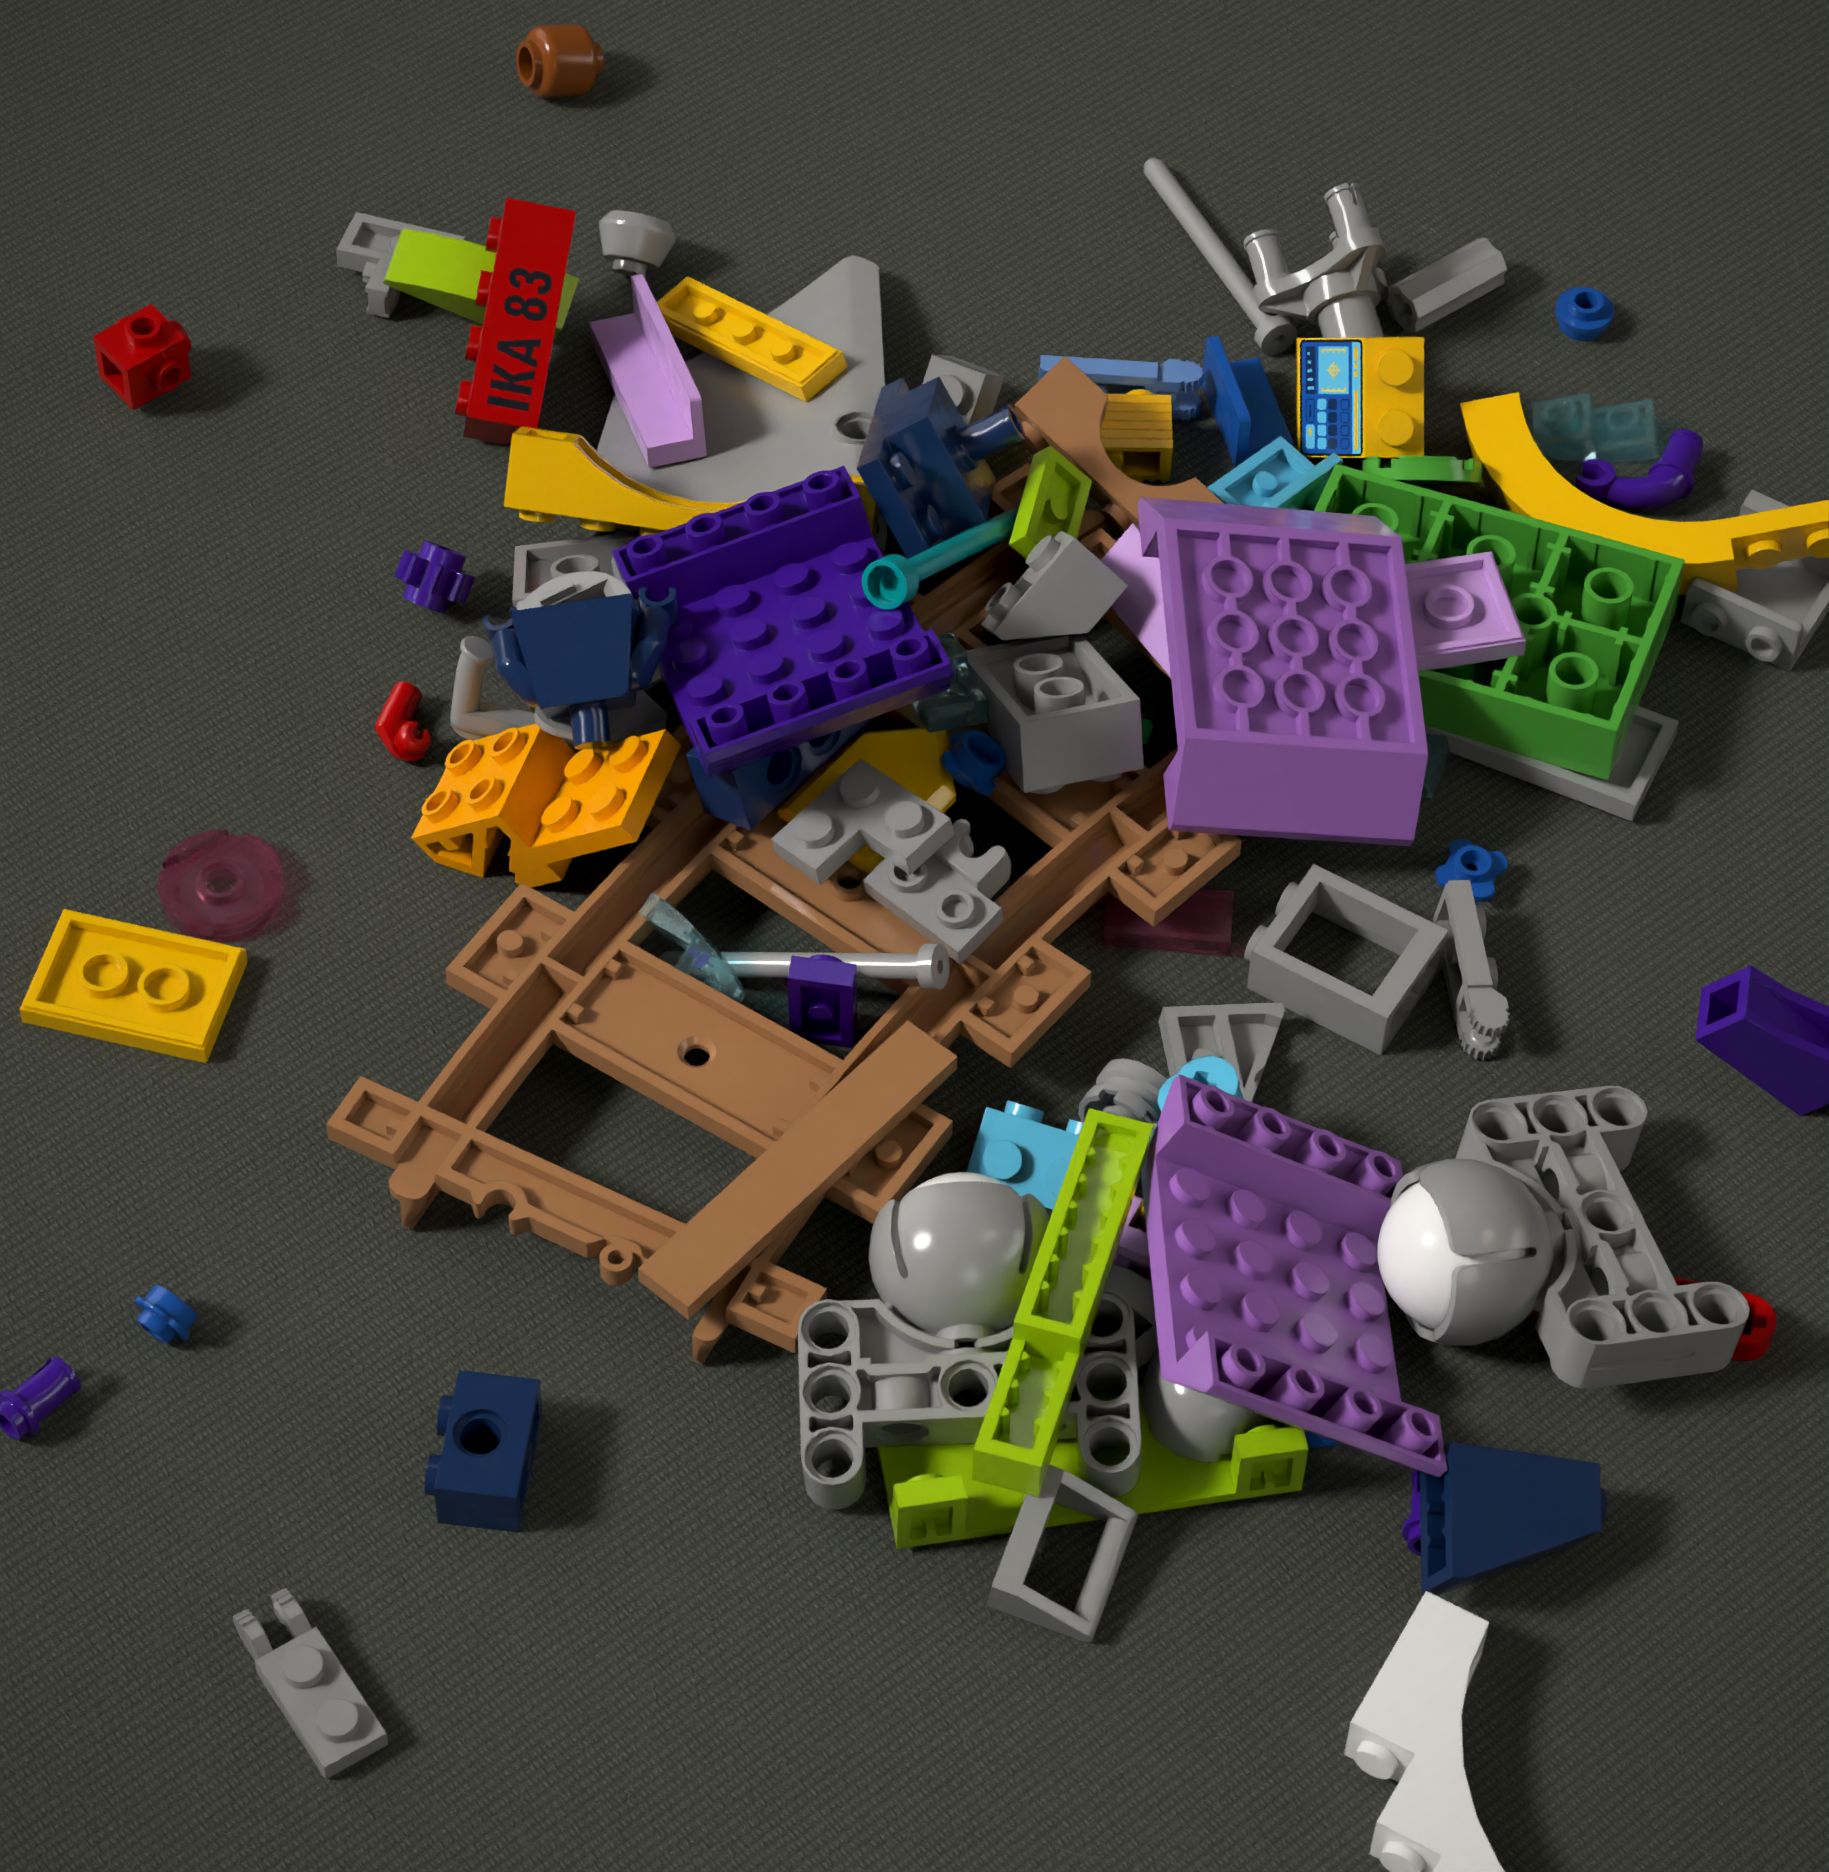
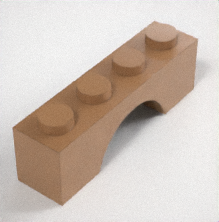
[1014,356,1224,536]

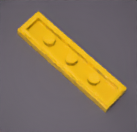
[656,277,848,403]

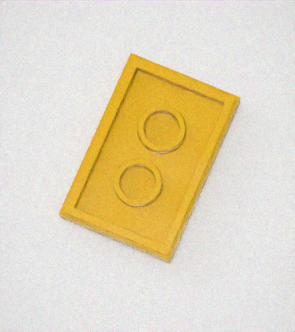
[20,909,248,1063]

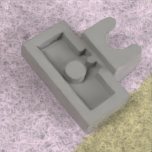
[863,819,1011,965]

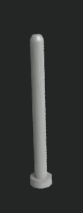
[1144,158,1297,355]
[658,944,950,990]

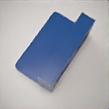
[1202,336,1293,468]

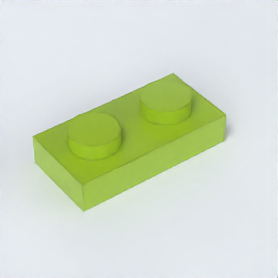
[1009,446,1092,559]

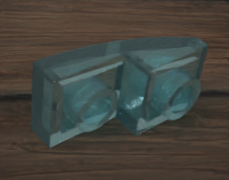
[1532,393,1659,462]

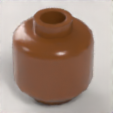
[516,23,604,99]

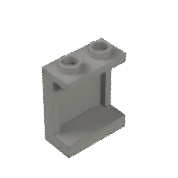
[1680,490,1829,672]

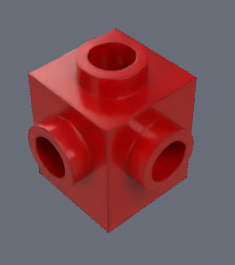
[93,304,191,411]

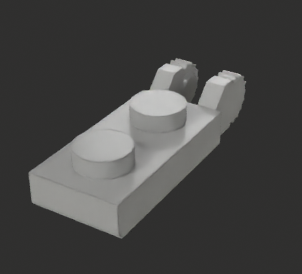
[1433,880,1510,1061]
[232,1588,388,1779]

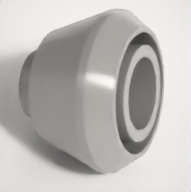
[599,210,677,278]

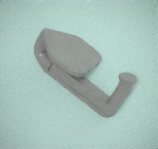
[450,636,667,753]

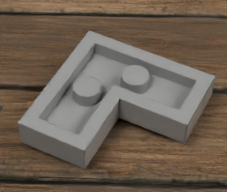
[771,758,955,885]

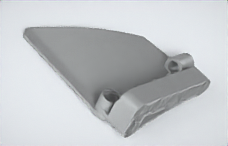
[589,255,887,557]

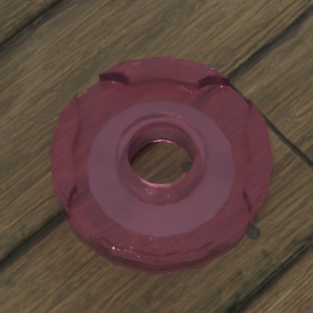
[157,830,285,943]

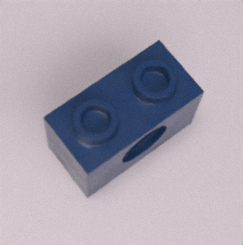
[424,1370,542,1533]

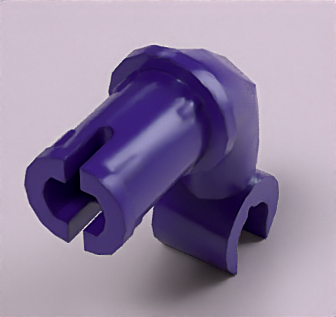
[1575,429,1703,510]

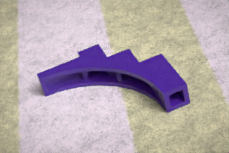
[1696,965,1829,1116]

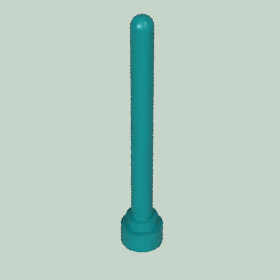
[862,509,1018,610]

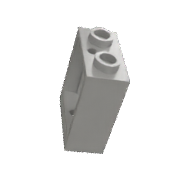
[1244,864,1448,1055]

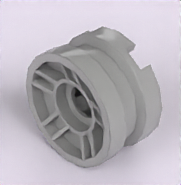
[1078,1058,1167,1150]

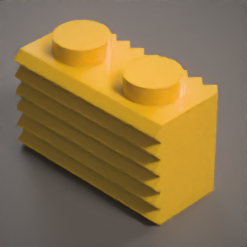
[1100,389,1173,483]

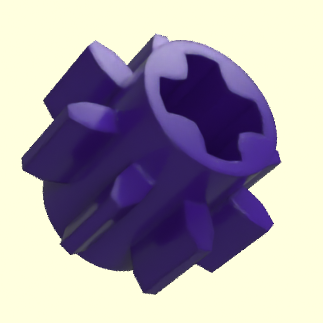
[394,540,475,614]

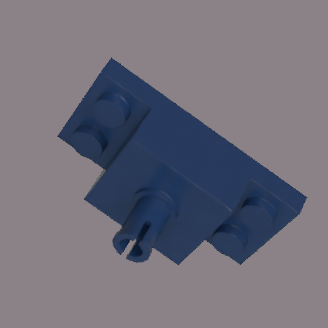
[856,377,1026,559]

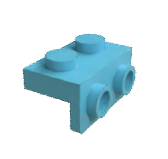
[1208,436,1343,511]
[967,1100,1084,1210]

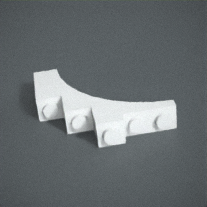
[1344,1591,1505,1872]

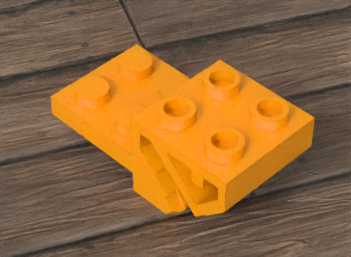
[411,723,681,888]

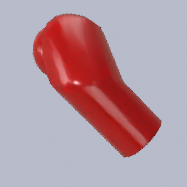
[375,681,431,762]

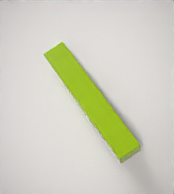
[972,1108,1154,1497]

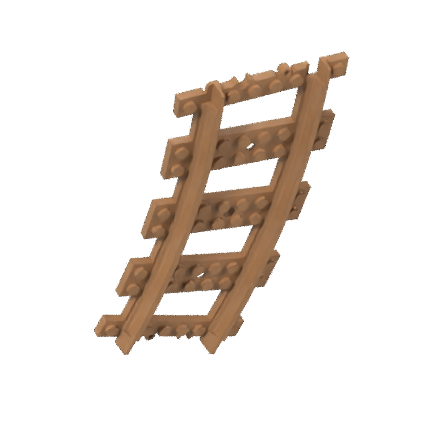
[326,463,1242,1365]

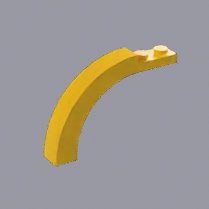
[1460,392,1829,595]

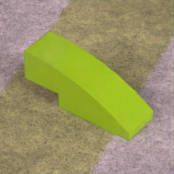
[383,229,579,338]

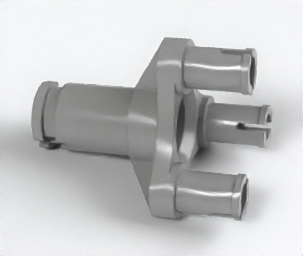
[1243,183,1389,338]

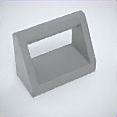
[986,1465,1138,1642]

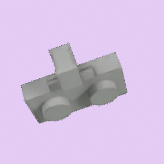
[336,212,465,318]

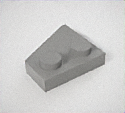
[1159,1002,1285,1102]

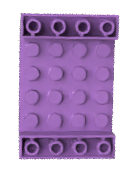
[1137,497,1428,846]
[1141,1074,1448,1477]

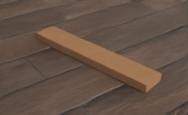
[638,1020,958,1320]

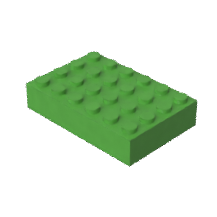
[1314,464,1685,781]

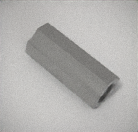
[1386,238,1508,333]

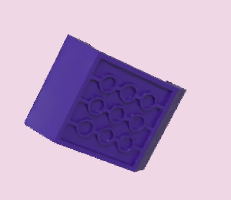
[611,466,954,778]

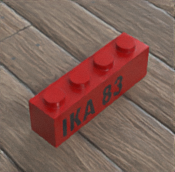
[455,198,576,446]

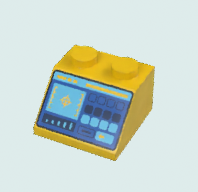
[1297,337,1424,458]

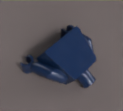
[482,587,679,749]

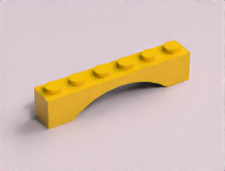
[504,426,879,540]

